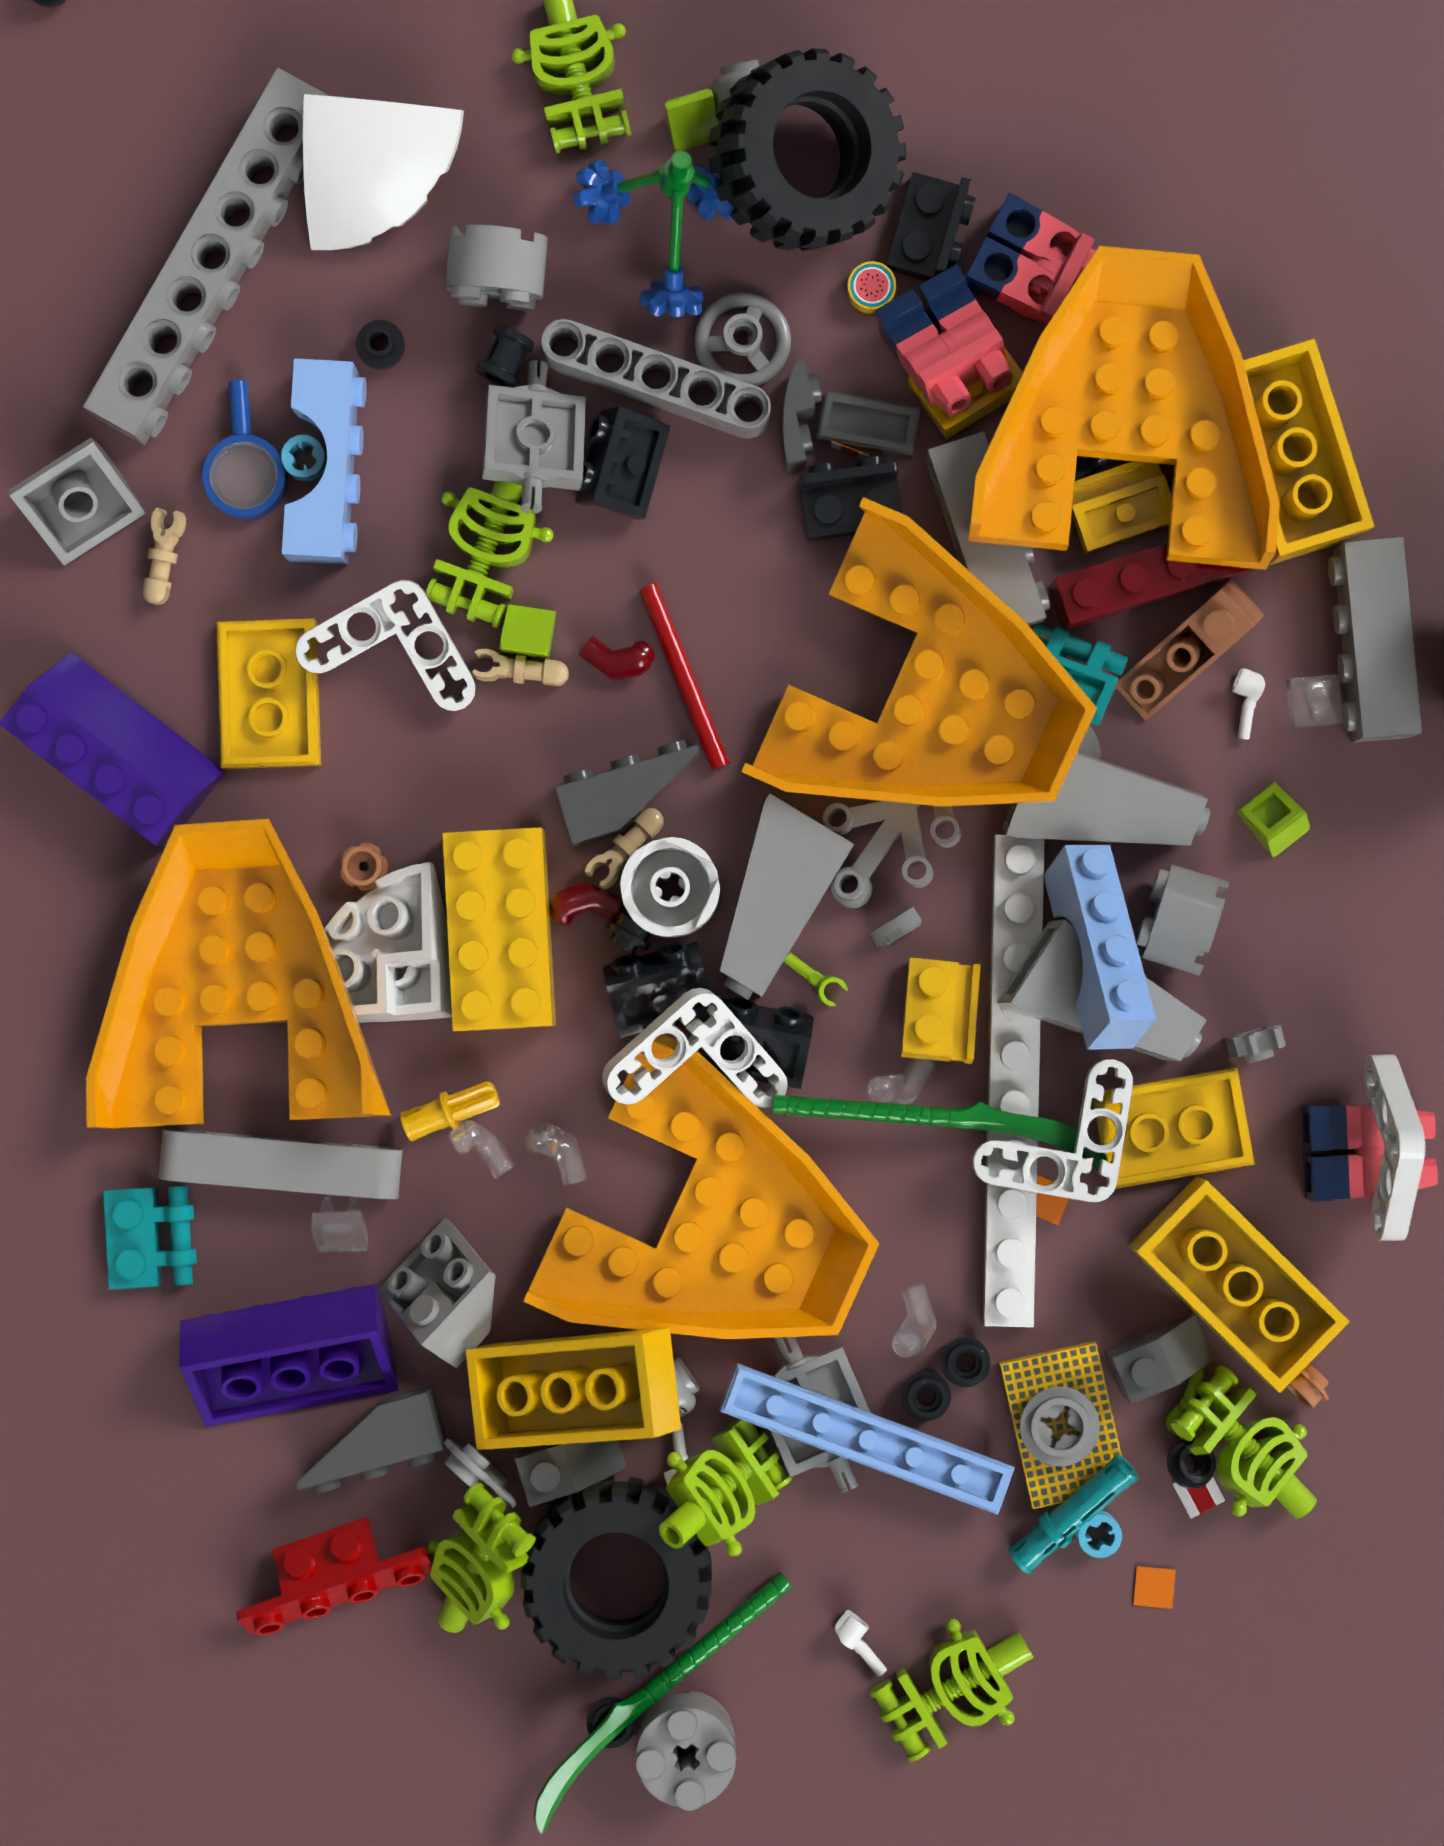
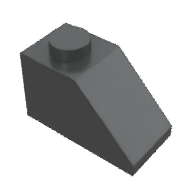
[1104,1313,1214,1404]
[515,1440,627,1507]

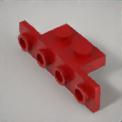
[236,1517,434,1636]

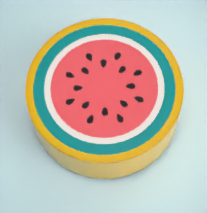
[847,261,896,314]

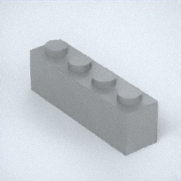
[924,431,1050,628]
[1328,537,1422,743]

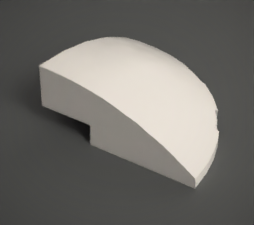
[303,94,464,251]
[324,862,452,1023]

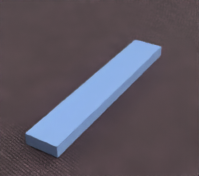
[719,1363,1015,1515]

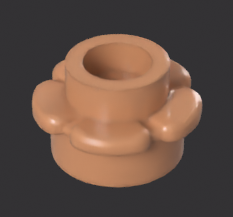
[340,842,388,891]
[1286,1364,1329,1409]

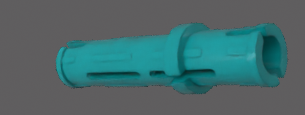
[1008,1454,1139,1574]

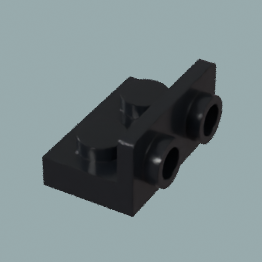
[886,172,976,281]
[575,406,671,520]
[799,456,902,541]
[603,942,712,1038]
[707,997,814,1089]

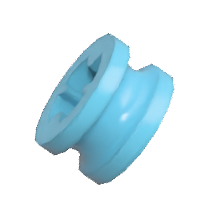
[281,435,327,482]
[1075,1510,1122,1558]

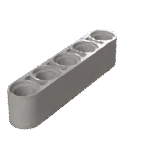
[541,319,771,439]
[158,1129,403,1199]

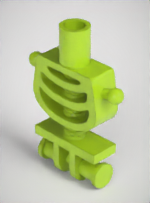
[511,0,631,154]
[425,481,553,629]
[1171,1366,1317,1519]
[659,1418,792,1557]
[427,1482,535,1633]
[868,1619,1034,1762]

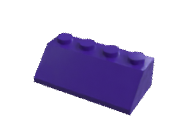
[0,652,226,848]
[179,1284,399,1427]

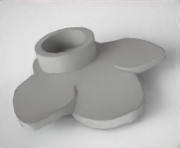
[443,1438,516,1508]

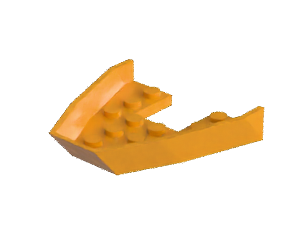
[968,246,1280,570]
[741,497,1097,807]
[86,818,391,1129]
[523,1034,879,1339]

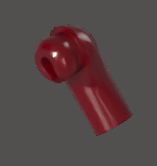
[579,636,655,681]
[549,882,623,925]

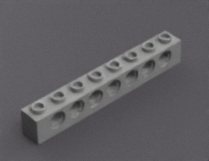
[83,67,329,446]

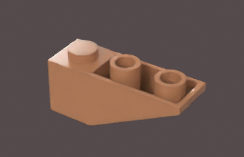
[1116,579,1264,721]

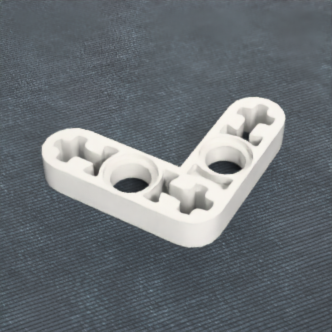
[296,580,476,711]
[602,988,788,1108]
[1364,1054,1425,1241]
[972,1059,1133,1202]

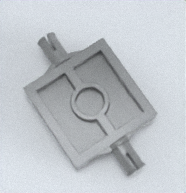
[482,360,586,514]
[771,1337,871,1493]

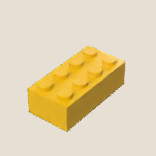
[1243,338,1375,565]
[442,827,556,1031]
[1128,1177,1350,1393]
[466,1327,681,1450]

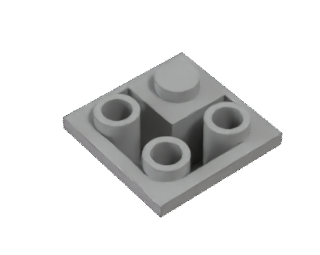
[379,1217,495,1368]

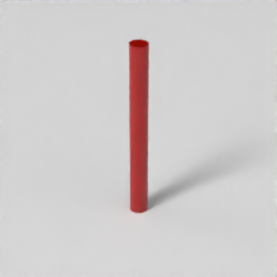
[639,583,730,771]

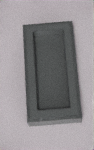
[816,390,921,459]

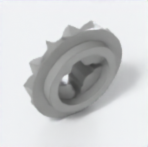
[1019,1385,1100,1467]

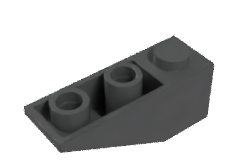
[555,740,700,847]
[296,1385,446,1494]

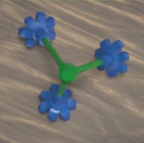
[573,151,734,317]

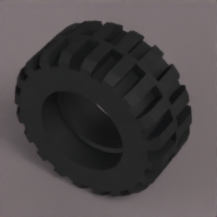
[708,48,907,251]
[520,1476,712,1680]

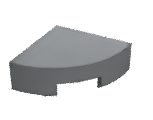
[869,907,922,949]

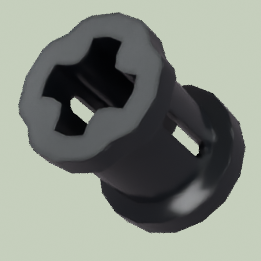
[475,325,535,388]

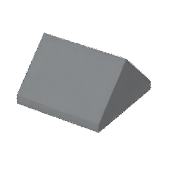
[7,438,146,566]

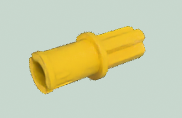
[400,1081,500,1142]

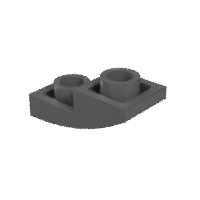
[782,360,822,473]

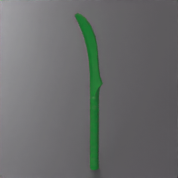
[771,1095,1108,1170]
[533,1572,792,1834]

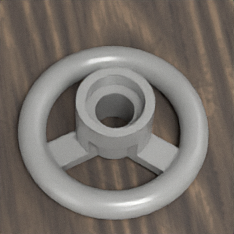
[694,292,791,387]

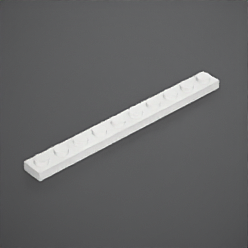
[983,835,1044,1327]

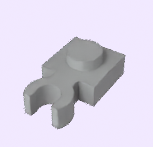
[1224,1024,1286,1064]

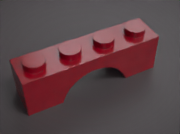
[1048,543,1256,631]

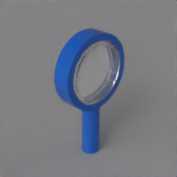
[202,380,288,520]

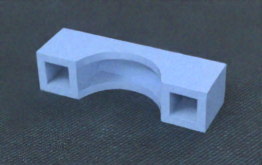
[282,358,367,565]
[1044,845,1157,1050]

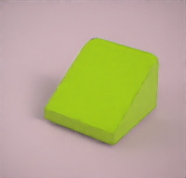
[664,88,719,151]
[499,604,557,659]
[1237,782,1310,857]

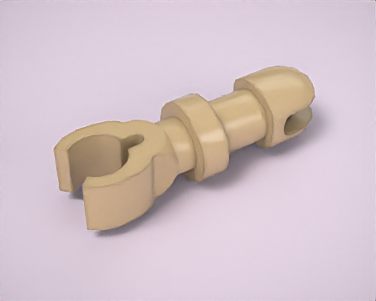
[143,507,186,605]
[472,649,569,686]
[585,808,664,890]

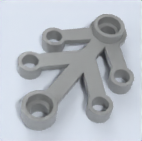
[823,801,962,909]

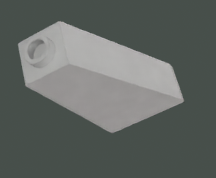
[1002,752,1210,846]
[720,793,854,1000]
[997,920,1207,1061]

